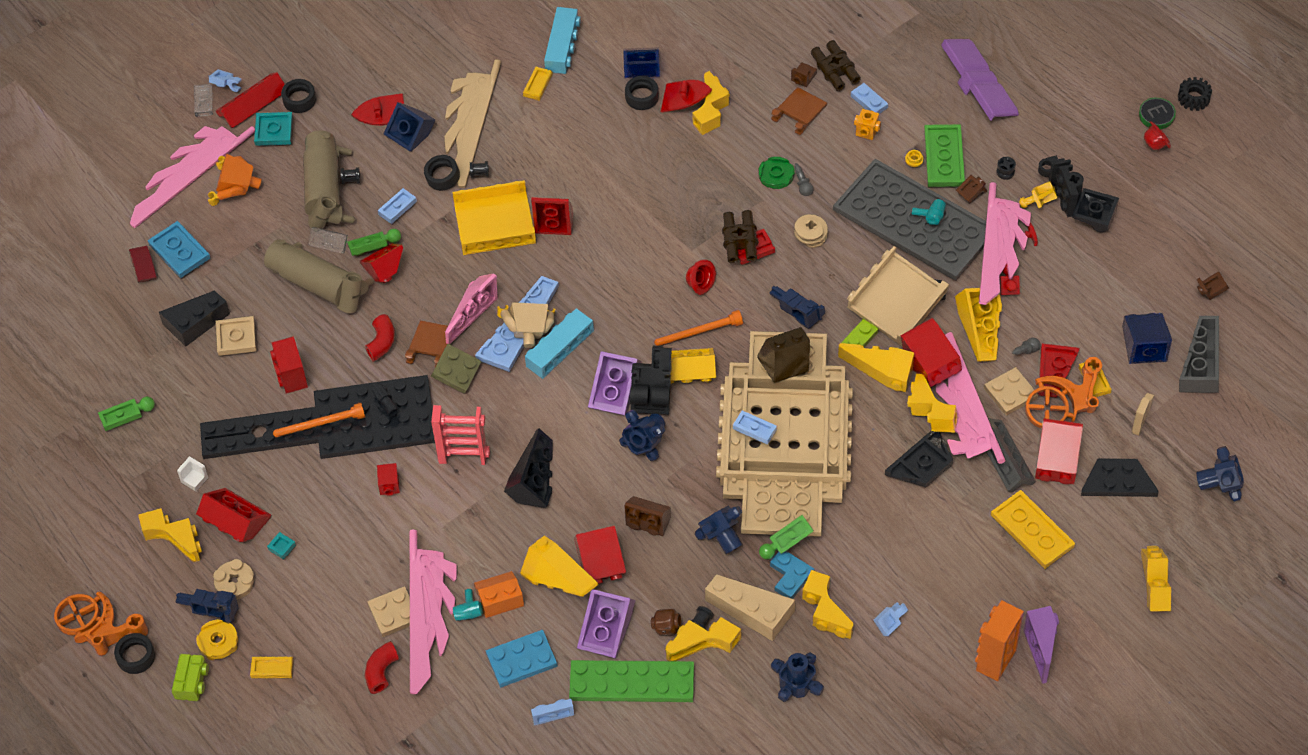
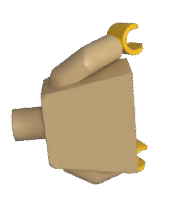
[497,303,556,348]

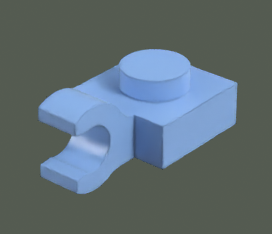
[209,69,242,92]
[874,602,908,636]

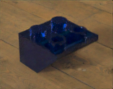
[623,47,660,78]

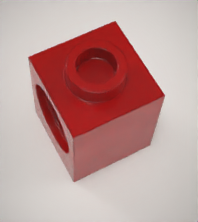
[377,463,400,496]

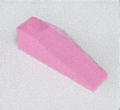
[445,273,498,344]

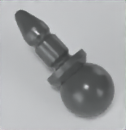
[795,163,814,196]
[1012,337,1041,355]

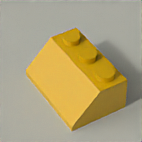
[670,348,716,384]

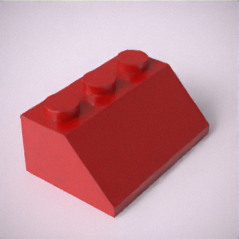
[196,488,271,542]

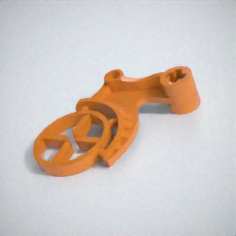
[1025,357,1102,428]
[54,591,148,656]

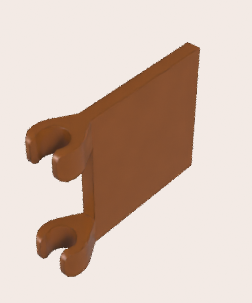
[771,87,827,135]
[405,320,451,367]

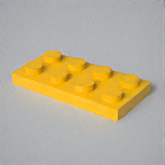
[991,490,1075,569]

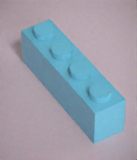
[544,7,581,74]
[525,308,594,379]

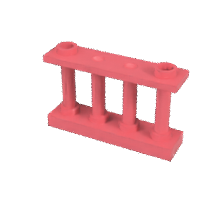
[431,405,490,465]

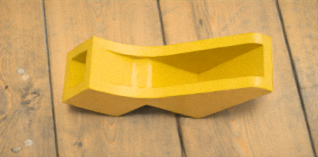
[692,71,730,135]
[907,374,958,433]
[138,508,202,562]
[1141,546,1171,611]
[802,570,853,639]
[665,617,741,661]

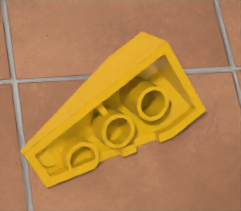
[955,288,1002,362]
[838,343,914,392]
[520,535,598,597]

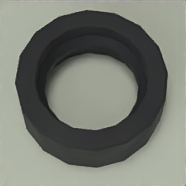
[625,76,659,110]
[281,79,316,113]
[424,155,460,191]
[114,633,155,674]

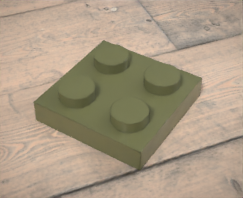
[431,344,481,394]

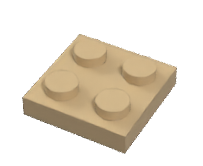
[216,316,256,356]
[984,367,1038,416]
[367,586,410,637]

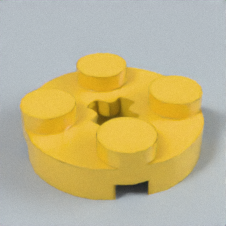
[196,620,238,660]

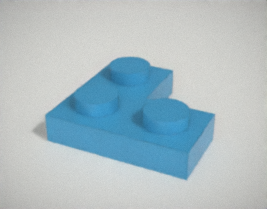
[770,551,814,599]

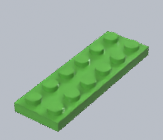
[569,660,694,702]

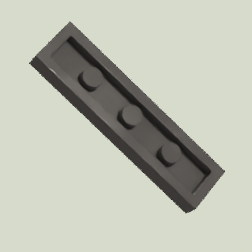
[986,418,1036,492]

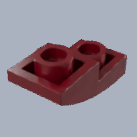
[129,246,156,283]

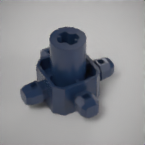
[619,410,665,461]
[1196,446,1244,501]
[695,505,743,554]
[771,652,824,702]

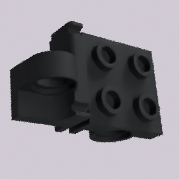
[1038,155,1084,218]
[630,346,672,415]

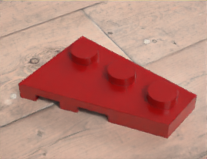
[1038,343,1080,398]

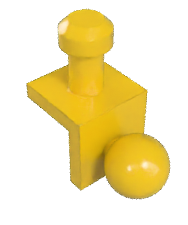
[1019,181,1058,208]

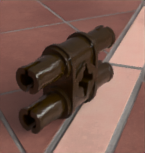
[811,40,861,91]
[722,210,758,263]

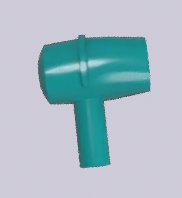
[912,199,946,225]
[453,589,483,621]

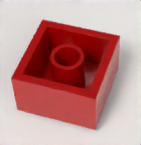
[270,336,308,394]

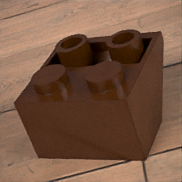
[624,496,671,536]

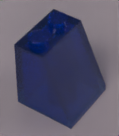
[1122,313,1172,364]

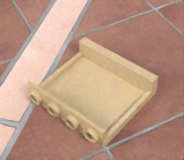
[847,246,949,346]

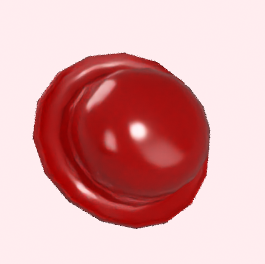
[1144,121,1171,150]
[686,259,716,295]

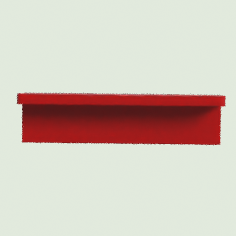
[216,72,285,128]

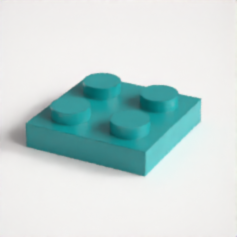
[254,112,293,146]

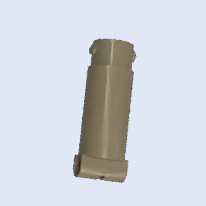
[303,130,355,231]
[264,239,374,313]

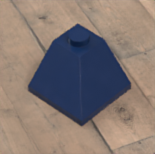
[383,102,436,151]

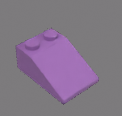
[588,351,642,415]
[577,589,635,658]
[1023,606,1059,684]

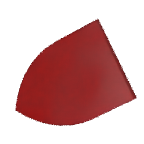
[661,80,712,113]
[351,93,404,126]

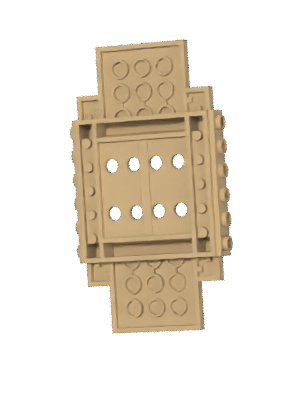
[716,331,852,536]

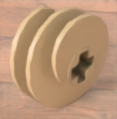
[794,214,828,248]

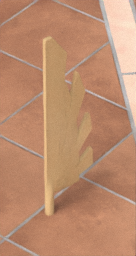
[444,60,501,188]

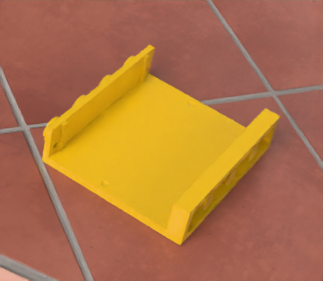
[452,180,536,255]

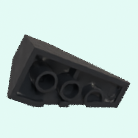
[504,428,553,508]

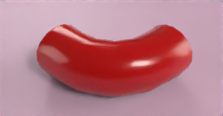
[365,314,395,362]
[364,641,399,694]

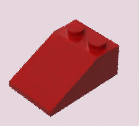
[531,197,573,235]

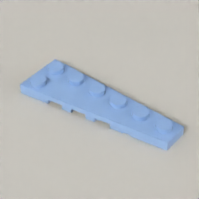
[475,276,559,372]

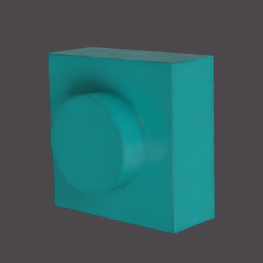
[267,532,296,560]

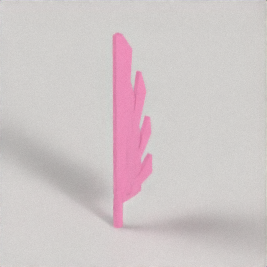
[130,126,255,228]
[979,182,1031,305]
[936,332,1005,464]
[409,530,456,694]

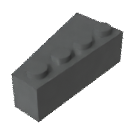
[1179,316,1219,393]

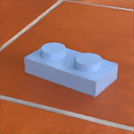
[851,83,888,114]
[378,188,417,224]
[733,410,777,445]
[531,699,574,726]

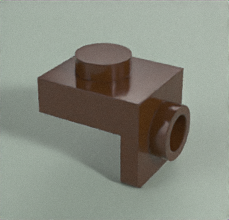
[1196,271,1229,300]

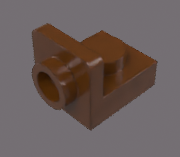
[791,62,817,88]
[956,175,987,204]

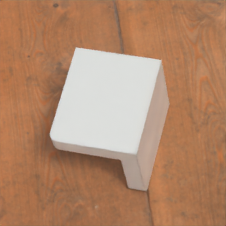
[177,456,208,491]

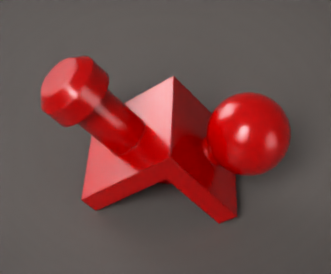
[999,264,1020,295]

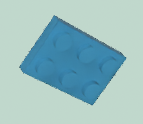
[147,221,210,278]
[485,630,558,688]

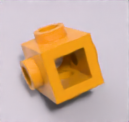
[854,109,881,140]

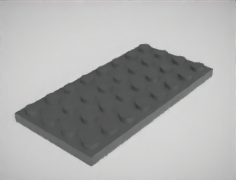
[833,159,986,281]

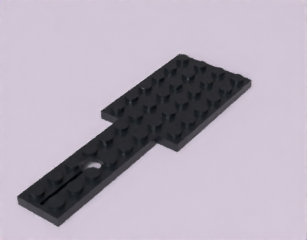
[200,375,435,459]

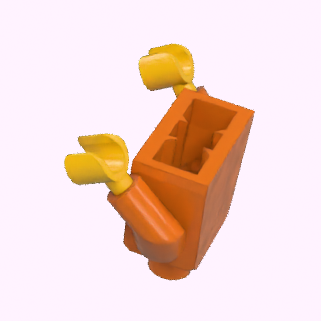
[208,154,261,206]

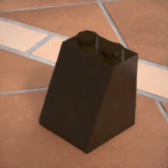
[757,327,810,383]

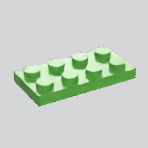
[924,124,965,187]

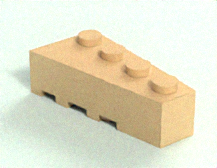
[705,574,795,641]

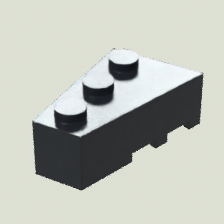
[159,290,230,346]

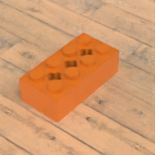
[975,600,1024,682]

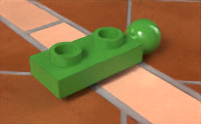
[347,229,401,256]
[98,396,155,431]
[759,515,814,560]

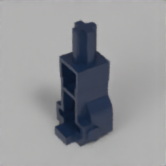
[769,286,825,329]
[176,589,239,623]

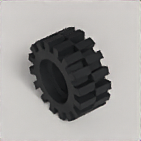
[1178,77,1212,111]

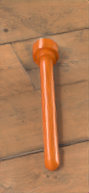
[654,310,743,346]
[273,403,365,437]

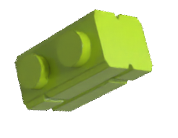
[172,654,209,701]

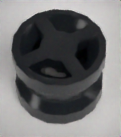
[996,157,1016,180]

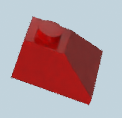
[359,243,403,283]

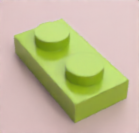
[841,319,879,348]

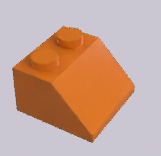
[474,571,524,618]

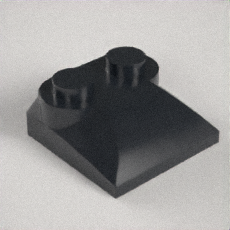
[1072,188,1119,232]

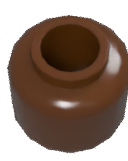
[651,609,682,636]

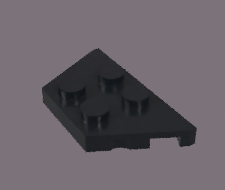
[885,430,953,487]
[1081,458,1159,497]

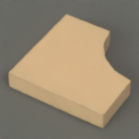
[1132,393,1154,436]

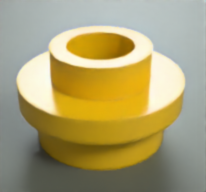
[905,150,923,167]

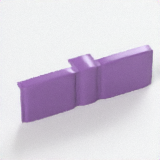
[941,39,1019,121]

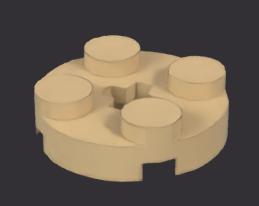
[213,559,255,599]

